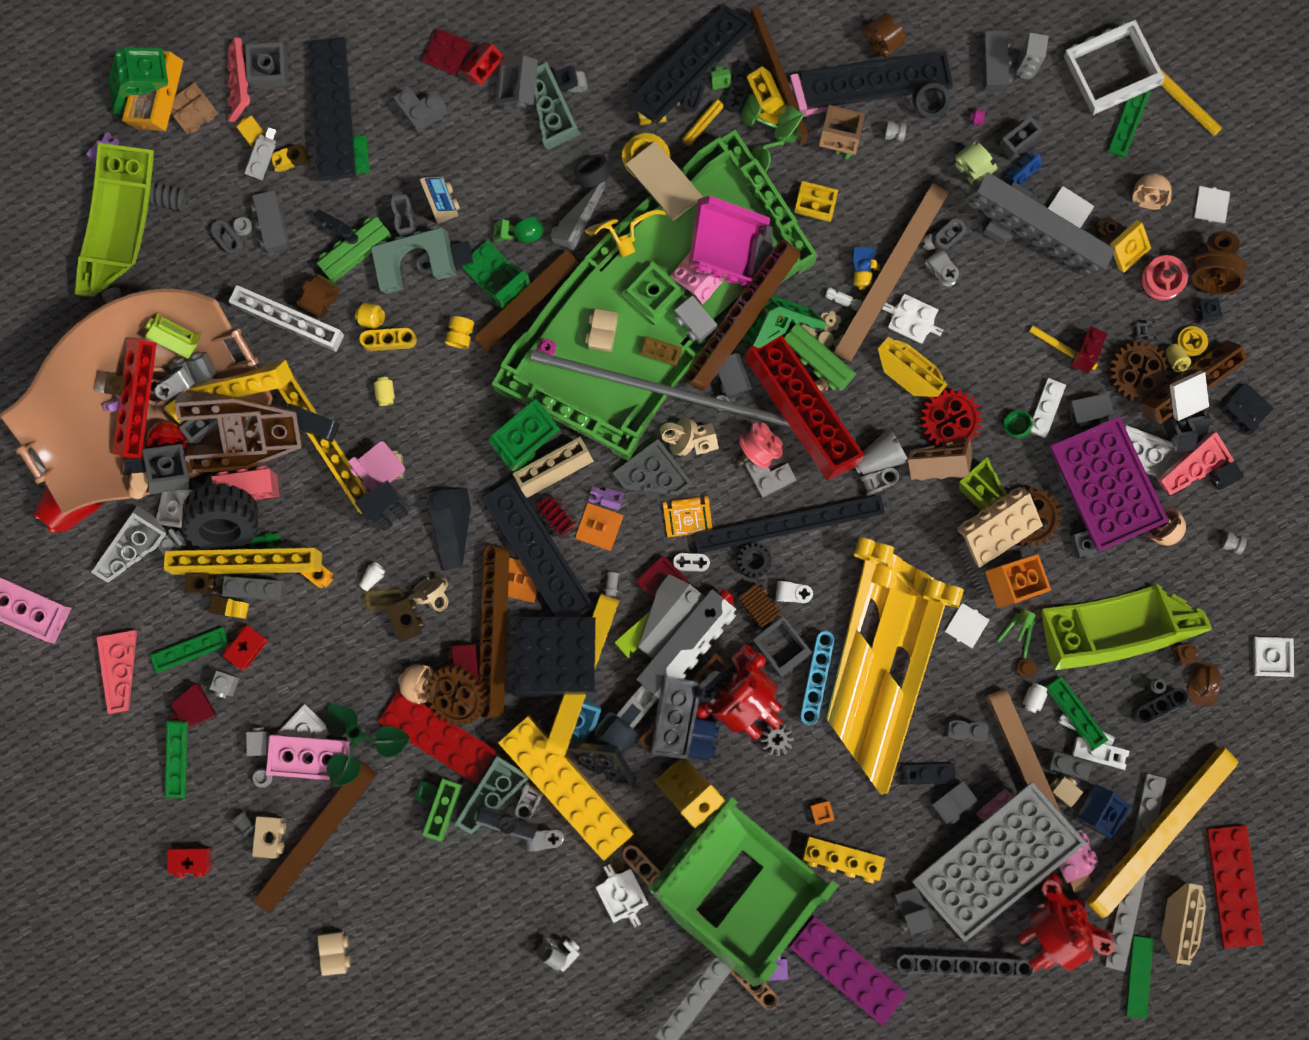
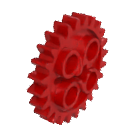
[920,388,983,447]

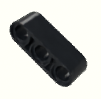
[286,404,340,442]
[1132,688,1188,723]

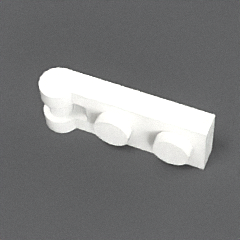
[1072,737,1130,770]

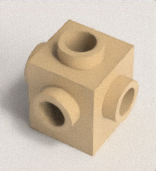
[693,423,719,455]

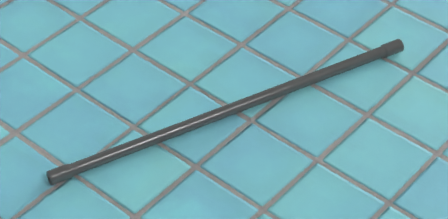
[530,349,791,428]

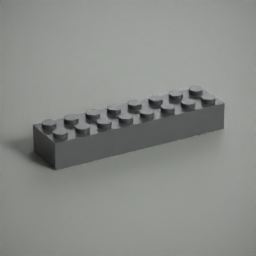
[964,172,1115,276]

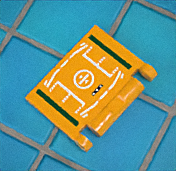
[663,496,713,538]

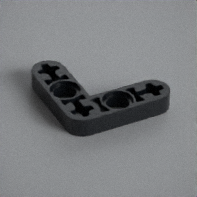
[726,60,789,113]

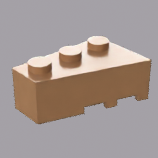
[908,437,973,481]

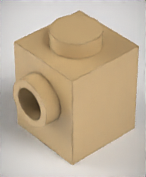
[1050,776,1083,807]

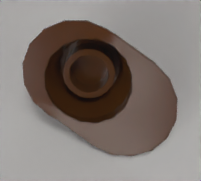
[1188,661,1221,706]

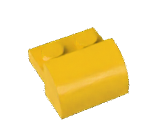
[794,181,838,222]

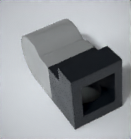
[555,65,588,93]

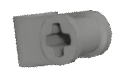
[925,249,959,287]
[155,366,195,400]
[860,468,899,496]
[515,782,543,821]
[526,829,564,852]
[532,936,567,970]

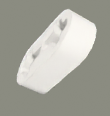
[673,553,710,572]

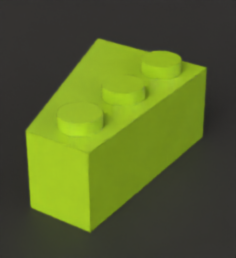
[959,457,1007,511]

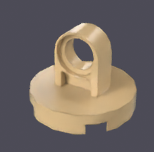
[660,418,698,456]
[411,574,448,612]

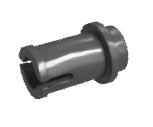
[1147,678,1166,693]

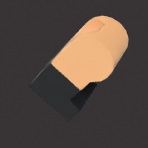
[121,459,148,499]

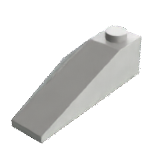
[551,181,605,252]
[91,506,167,583]
[638,575,705,659]

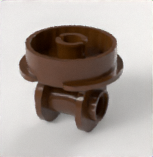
[1192,231,1247,294]

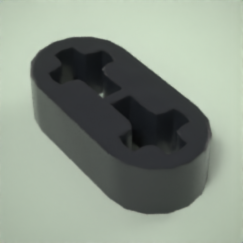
[696,670,729,702]

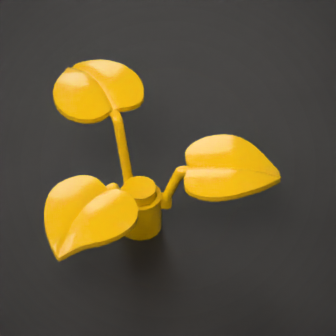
[585,210,666,257]

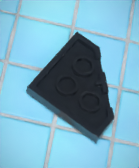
[566,741,636,786]

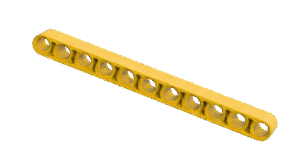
[1087,746,1238,918]

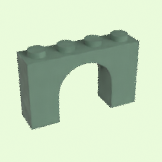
[371,227,457,294]

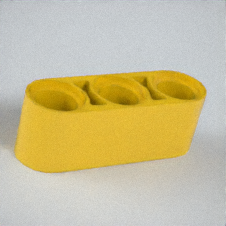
[359,328,417,351]

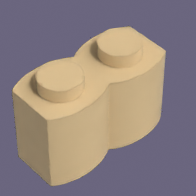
[585,309,618,353]
[318,931,351,976]

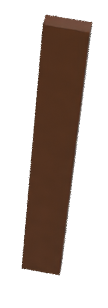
[750,6,809,146]

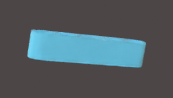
[800,631,834,725]

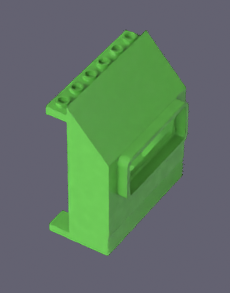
[648,796,839,986]

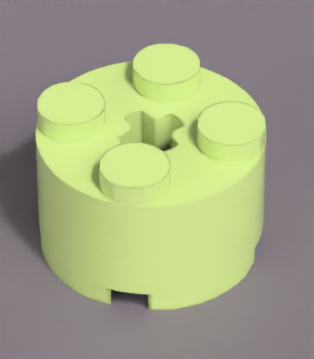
[955,140,997,184]

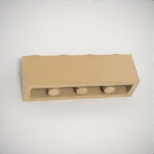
[513,437,594,498]

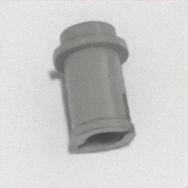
[603,572,619,597]

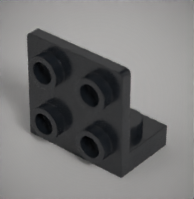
[1219,383,1273,436]

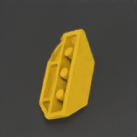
[878,337,948,397]

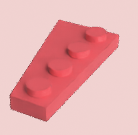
[228,37,250,122]
[1157,431,1234,495]
[97,630,137,714]

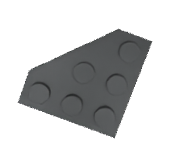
[613,439,693,496]

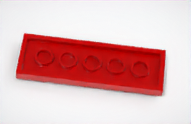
[379,689,498,785]
[1206,825,1264,949]

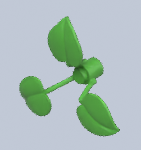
[741,94,804,172]

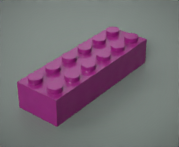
[788,915,908,1026]

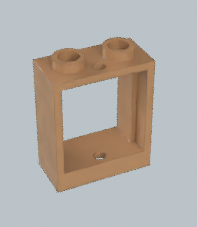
[819,105,865,155]

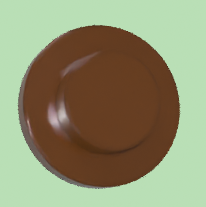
[1017,659,1037,678]

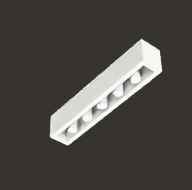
[229,285,344,352]

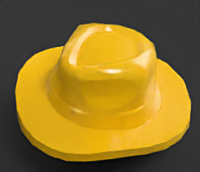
[622,133,670,177]

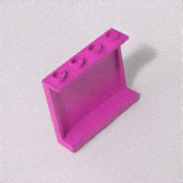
[688,196,770,288]

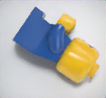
[853,247,880,290]

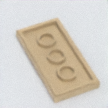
[626,142,703,221]

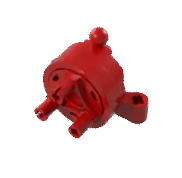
[696,644,783,741]
[1017,873,1114,971]

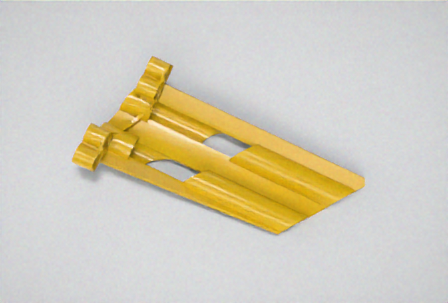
[826,537,964,795]

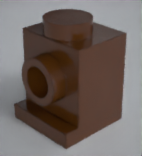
[1171,643,1198,666]

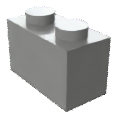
[674,296,717,343]

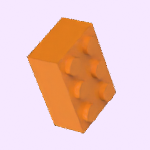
[985,554,1051,609]

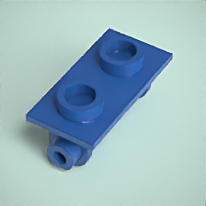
[1005,152,1042,185]

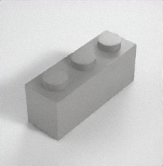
[1015,33,1049,79]

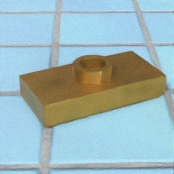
[640,336,682,367]

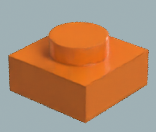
[810,801,835,825]

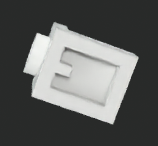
[560,939,580,972]

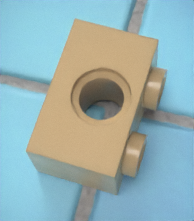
[252,816,286,858]

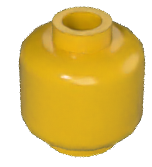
[355,303,385,329]

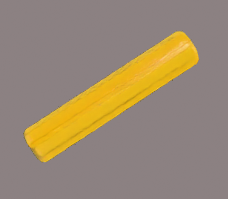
[682,100,723,146]

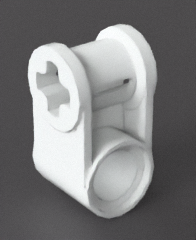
[775,581,813,603]

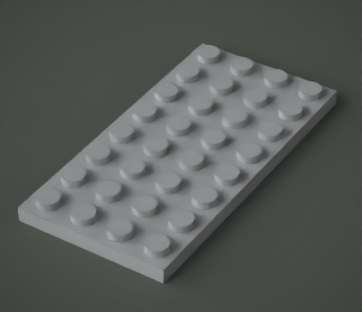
[912,781,1087,942]

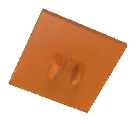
[575,503,624,551]
[508,558,538,603]

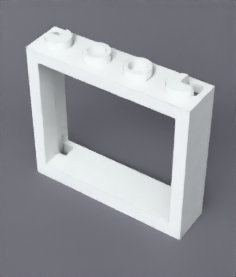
[1064,20,1164,115]

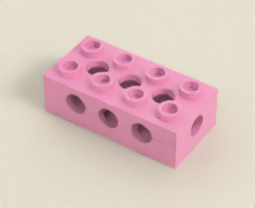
[0,577,71,643]
[266,734,349,780]

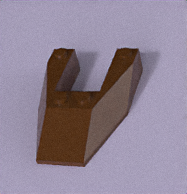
[174,392,302,473]

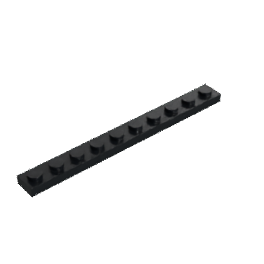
[694,495,885,554]

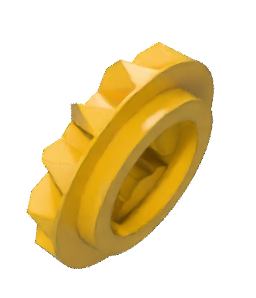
[1177,326,1208,357]

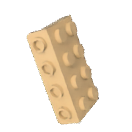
[958,487,1043,568]

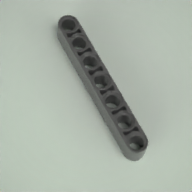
[894,953,1034,978]

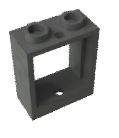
[496,55,538,110]
[752,616,812,677]

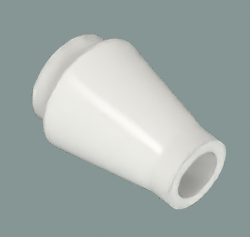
[359,562,386,591]

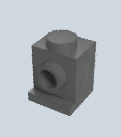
[1070,531,1097,560]

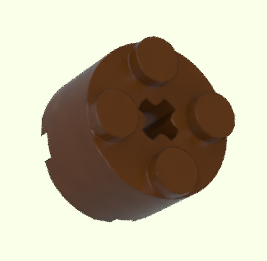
[862,13,906,58]
[297,273,340,319]

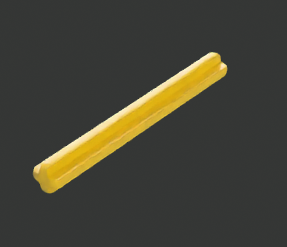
[1160,69,1222,135]

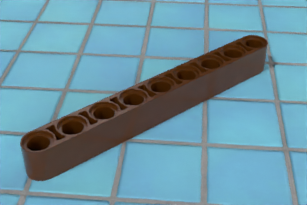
[685,240,800,391]
[479,545,509,719]
[254,762,378,914]

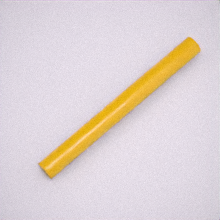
[1029,326,1098,371]

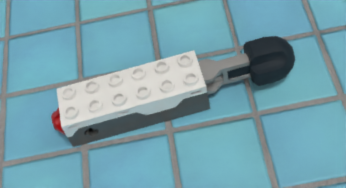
[593,588,736,754]

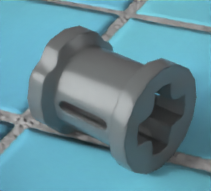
[231,811,256,838]

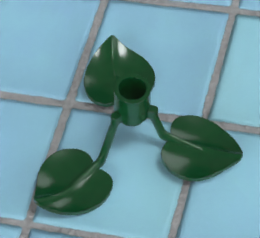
[326,703,410,786]

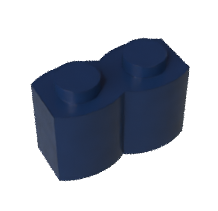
[688,719,719,761]

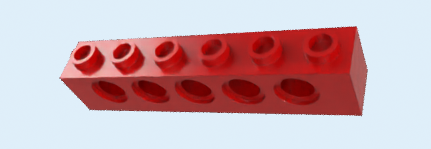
[112,338,157,458]

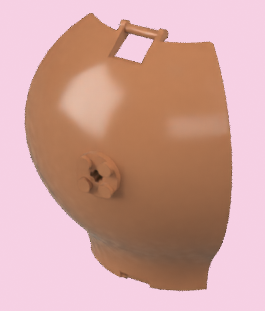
[0,289,272,515]

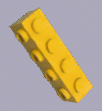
[802,836,885,883]

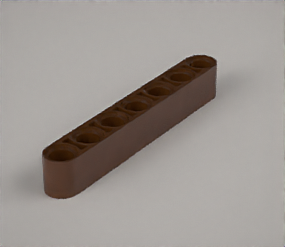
[475,250,581,353]

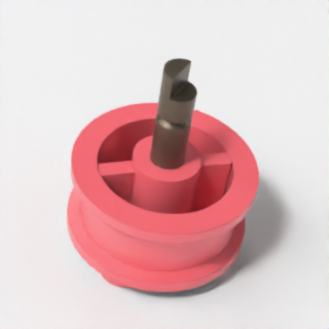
[1141,255,1188,300]
[735,423,783,470]

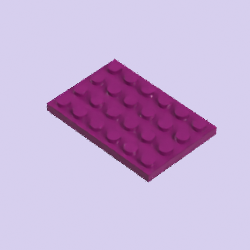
[1049,416,1169,553]

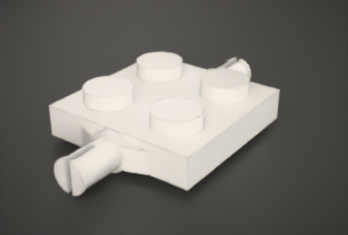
[882,294,944,345]
[596,864,649,928]

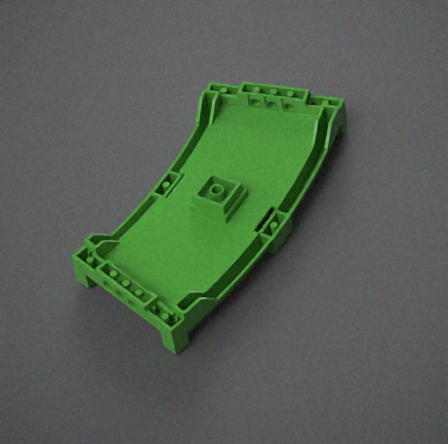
[492,130,817,461]

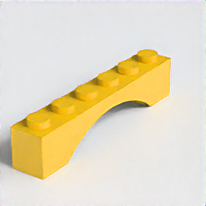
[181,360,293,398]

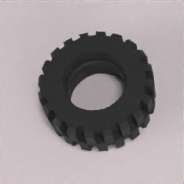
[182,484,258,550]

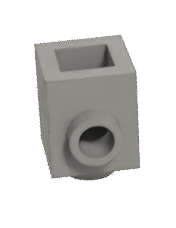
[210,671,240,698]
[246,728,270,756]

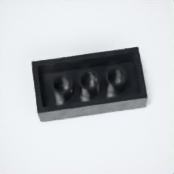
[355,480,411,531]

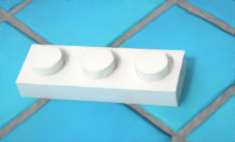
[1031,378,1066,438]

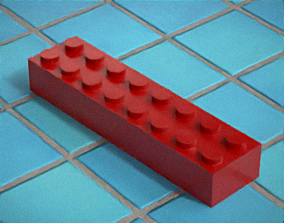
[744,335,865,481]

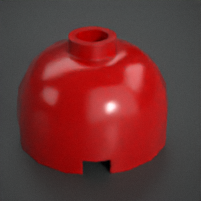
[146,421,186,451]

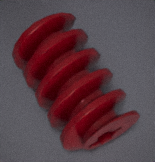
[536,496,577,538]

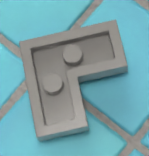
[745,461,796,498]

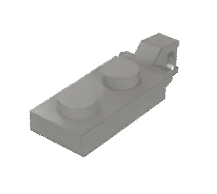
[244,126,276,180]

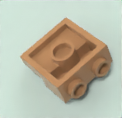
[171,82,217,135]

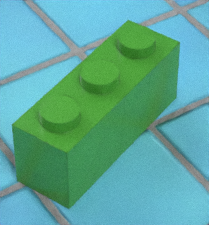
[422,778,463,842]

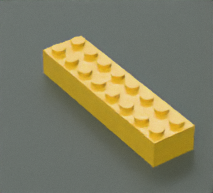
[499,714,633,861]

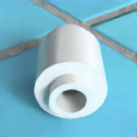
[1022,683,1048,713]

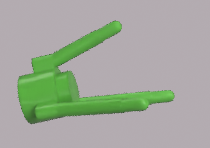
[997,609,1036,659]

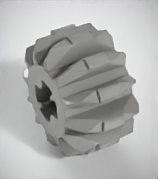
[760,724,794,756]

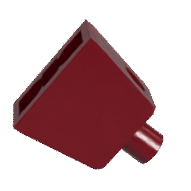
[167,684,218,728]

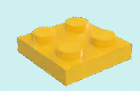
[1110,220,1151,272]

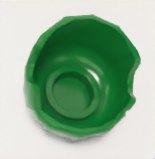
[513,217,544,244]
[1004,410,1033,439]

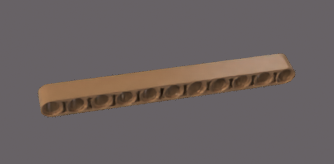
[834,183,949,363]
[986,688,1092,894]
[623,845,778,1009]

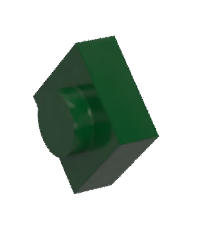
[414,781,439,806]

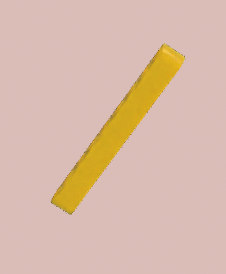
[545,594,619,757]

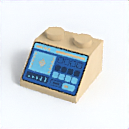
[420,177,460,224]

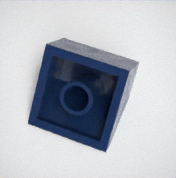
[1077,784,1131,840]

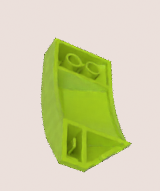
[75,143,154,297]
[1041,584,1212,670]

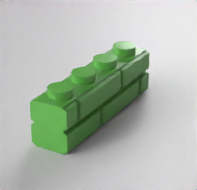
[316,216,392,283]
[784,324,857,391]

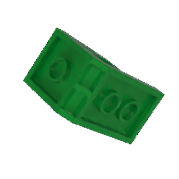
[108,47,168,114]
[461,240,530,310]
[744,295,827,348]
[488,399,561,471]

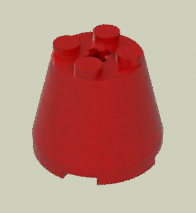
[33,485,104,533]

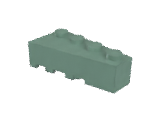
[534,62,581,150]
[455,755,529,835]

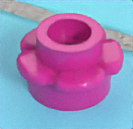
[971,108,985,126]
[537,339,556,355]

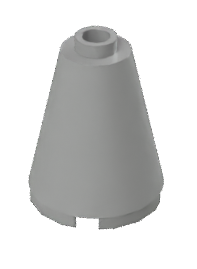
[855,428,908,475]

